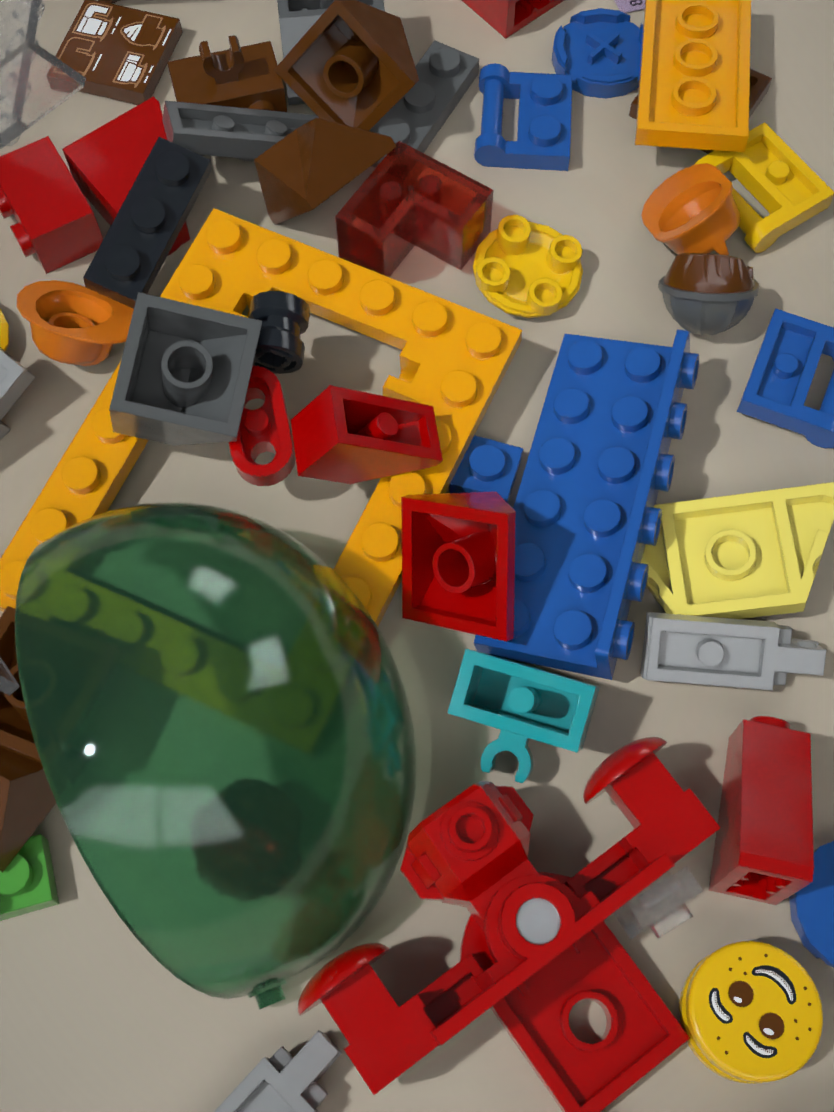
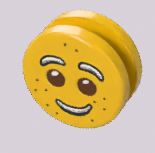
[679,941,823,1084]

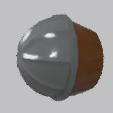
[658,253,759,335]

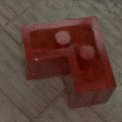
[335,141,494,277]

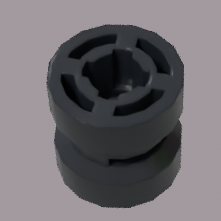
[248,291,310,374]

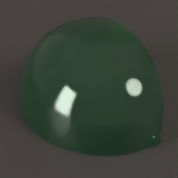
[15,502,416,1010]

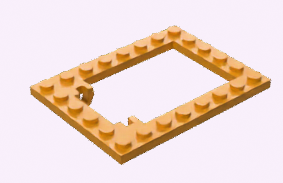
[0,208,522,758]

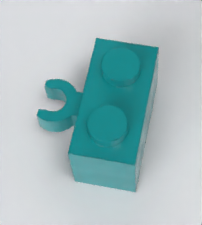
[447,649,600,783]

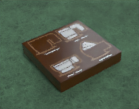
[47,0,183,105]

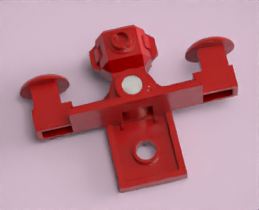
[298,737,721,1112]

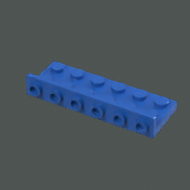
[474,329,699,680]

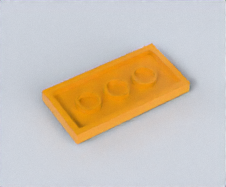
[635,0,751,152]

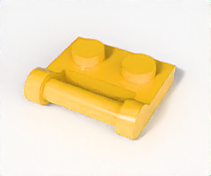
[694,122,834,253]

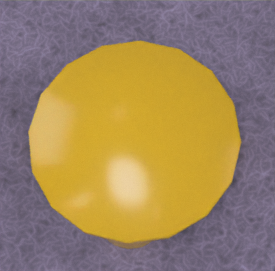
[473,215,583,318]

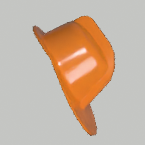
[641,163,741,255]
[16,280,134,366]

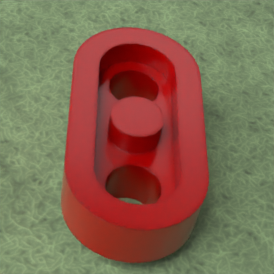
[229,366,296,486]

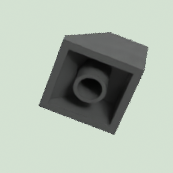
[109,292,262,445]

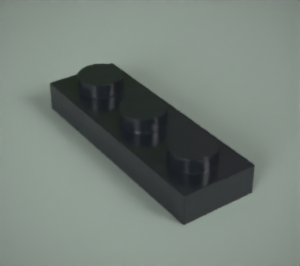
[83,137,211,309]

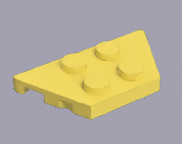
[641,482,834,619]

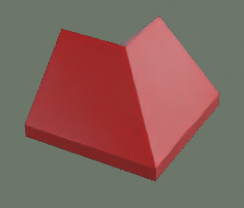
[401,492,516,642]

